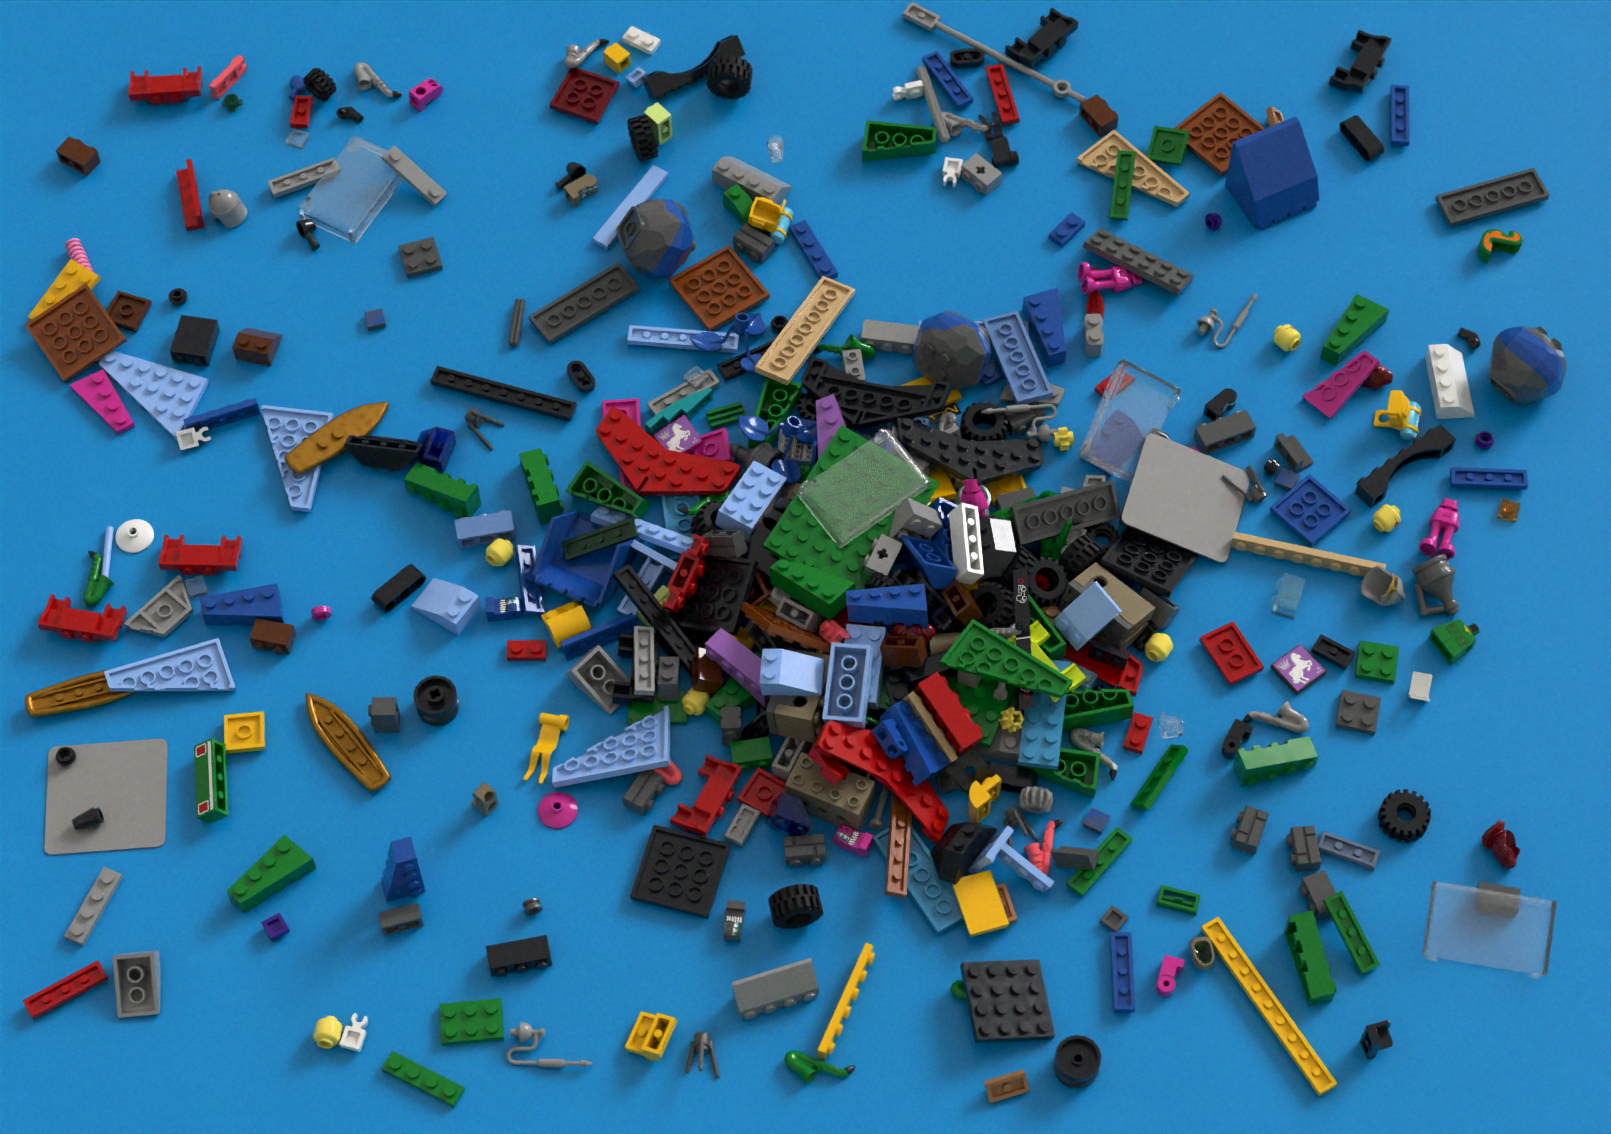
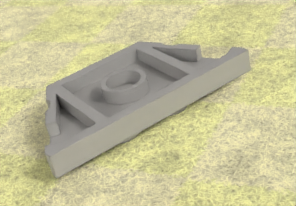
[124,575,193,638]

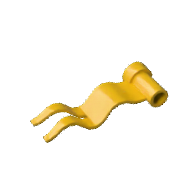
[523,712,569,784]

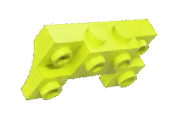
[1008,620,1087,703]

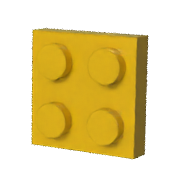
[224,711,266,754]

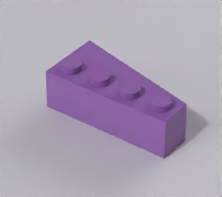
[816,394,847,460]
[705,628,771,707]

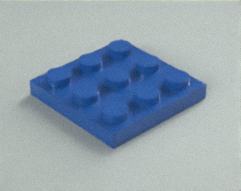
[1270,474,1351,547]

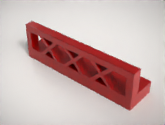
[176,159,205,231]

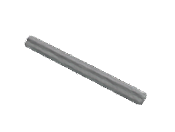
[916,66,950,143]

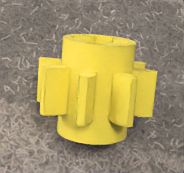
[1053,427,1074,451]
[999,707,1024,733]

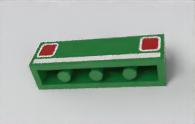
[194,738,229,824]

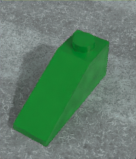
[723,184,768,234]

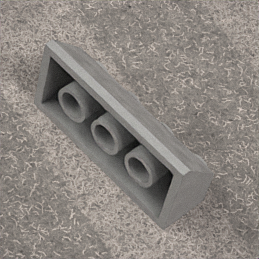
[712,156,792,205]
[732,958,819,1020]

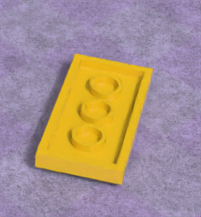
[28,259,101,320]

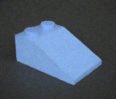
[411,578,481,635]
[1052,581,1122,651]
[759,649,824,696]

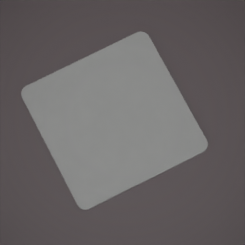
[1121,433,1251,563]
[44,739,168,855]

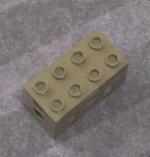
[785,752,875,832]

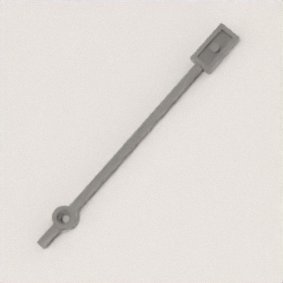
[902,2,1086,103]

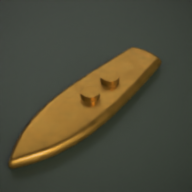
[284,402,389,475]
[25,669,137,718]
[305,693,391,792]

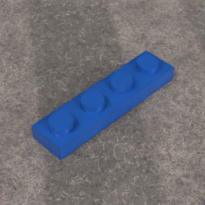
[922,51,973,110]
[1390,85,1410,146]
[789,220,838,280]
[183,398,260,432]
[1450,467,1528,490]
[515,545,544,616]
[560,613,637,660]
[1110,932,1135,1012]

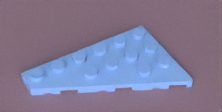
[99,351,209,440]
[261,405,334,512]
[552,706,670,788]

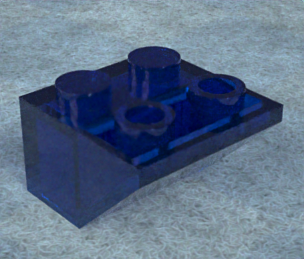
[408,427,456,473]
[765,792,813,836]

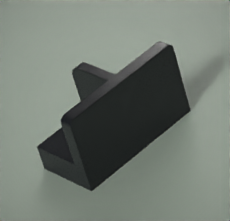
[1360,1020,1393,1060]

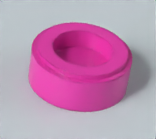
[311,606,331,620]

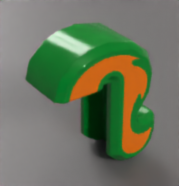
[1478,229,1523,263]

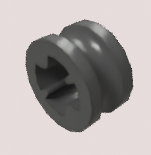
[522,898,542,916]

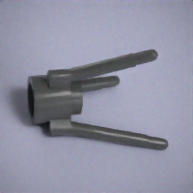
[465,408,504,450]
[1222,465,1268,504]
[1003,807,1038,848]
[685,1032,719,1078]

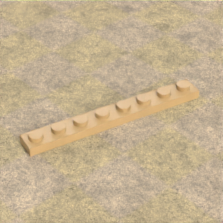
[1231,532,1386,576]

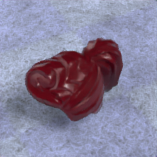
[1361,364,1393,390]
[891,623,935,648]
[1482,820,1520,869]

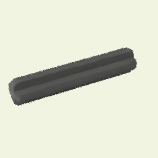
[508,298,525,347]

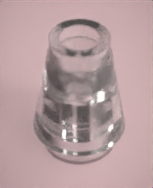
[767,136,784,164]

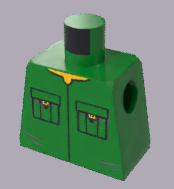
[1429,619,1479,666]

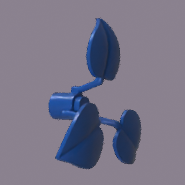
[690,313,765,373]
[738,415,817,484]

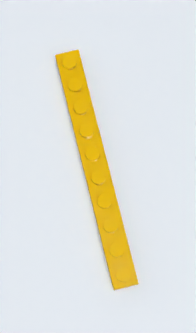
[1201,917,1337,1096]

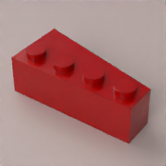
[915,672,983,754]

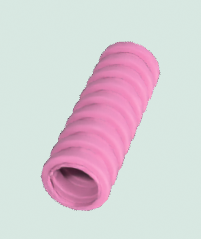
[65,238,94,272]

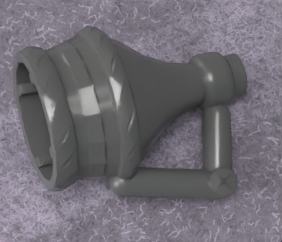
[730,442,784,480]
[1412,554,1460,617]

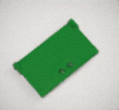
[627,690,688,726]

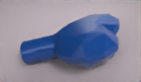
[289,75,307,101]

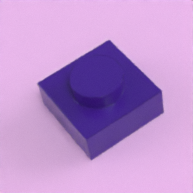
[261,913,290,942]

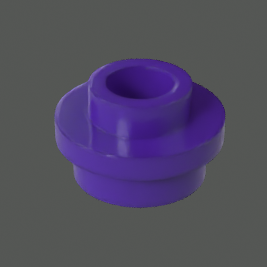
[1205,213,1222,231]
[1475,431,1494,449]

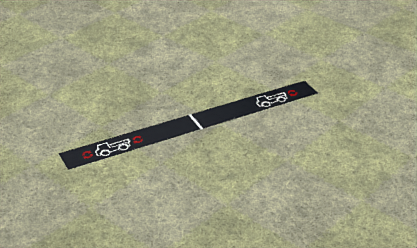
[1013,568,1034,709]

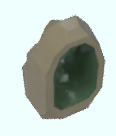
[1188,937,1215,971]

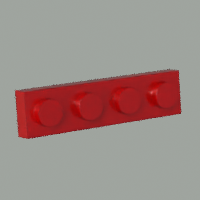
[985,64,1020,126]
[23,960,109,1020]

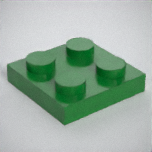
[1147,126,1190,166]
[1355,640,1399,684]

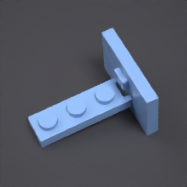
[617,540,677,619]
[968,825,1054,892]

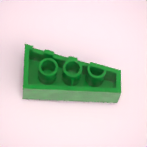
[748,377,803,448]
[404,462,481,518]
[770,557,855,620]
[1062,688,1134,732]
[1018,748,1101,799]
[1284,910,1337,1006]

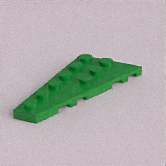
[939,619,1073,699]

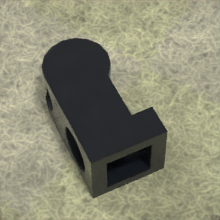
[1203,388,1237,421]
[1222,719,1254,759]

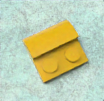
[541,600,592,648]
[967,774,1002,823]
[624,1011,677,1061]

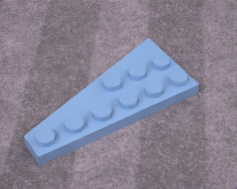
[104,638,236,692]

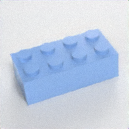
[715,461,787,542]
[844,624,888,710]
[822,642,874,729]

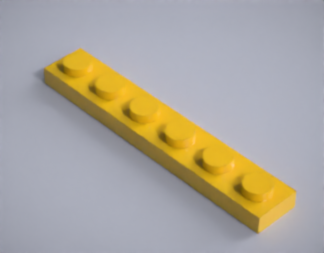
[817,943,875,1060]

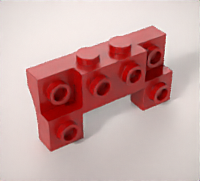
[128,66,202,104]
[159,534,243,576]
[662,534,709,613]
[38,594,127,643]
[807,746,849,786]
[670,754,742,837]

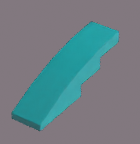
[645,388,713,437]

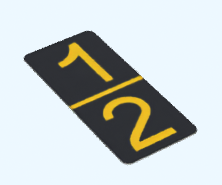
[927,402,961,425]

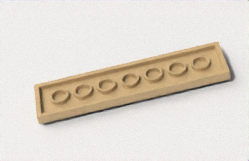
[755,276,855,386]

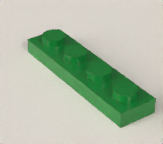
[1110,150,1136,221]
[1130,744,1189,811]
[1066,827,1132,898]
[1322,891,1380,974]
[381,1051,465,1108]

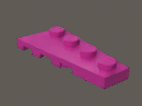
[1302,350,1380,419]
[70,369,135,435]

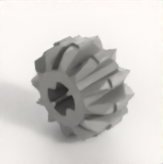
[1019,786,1053,814]

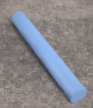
[101,526,114,578]

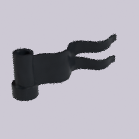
[978,112,1019,168]

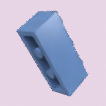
[454,510,516,549]

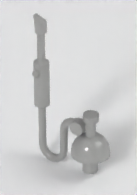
[1197,293,1257,348]
[981,404,1057,442]
[507,1022,593,1067]

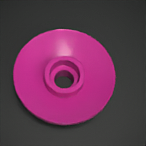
[538,792,578,829]

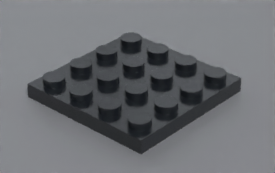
[1099,526,1198,598]
[671,555,759,635]
[630,825,731,919]
[960,959,1055,1043]

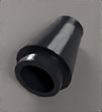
[72,807,104,830]

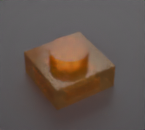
[1497,499,1521,523]

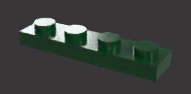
[561,518,639,561]

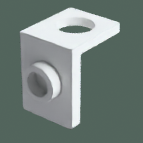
[1408,671,1433,702]

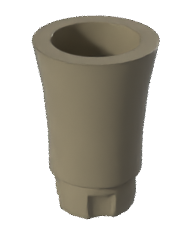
[926,632,962,657]

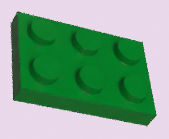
[439,998,504,1046]

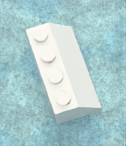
[1425,344,1474,419]

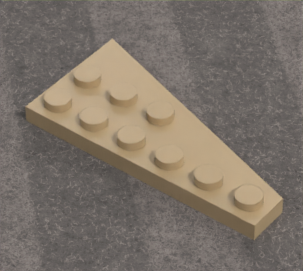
[1076,130,1190,207]

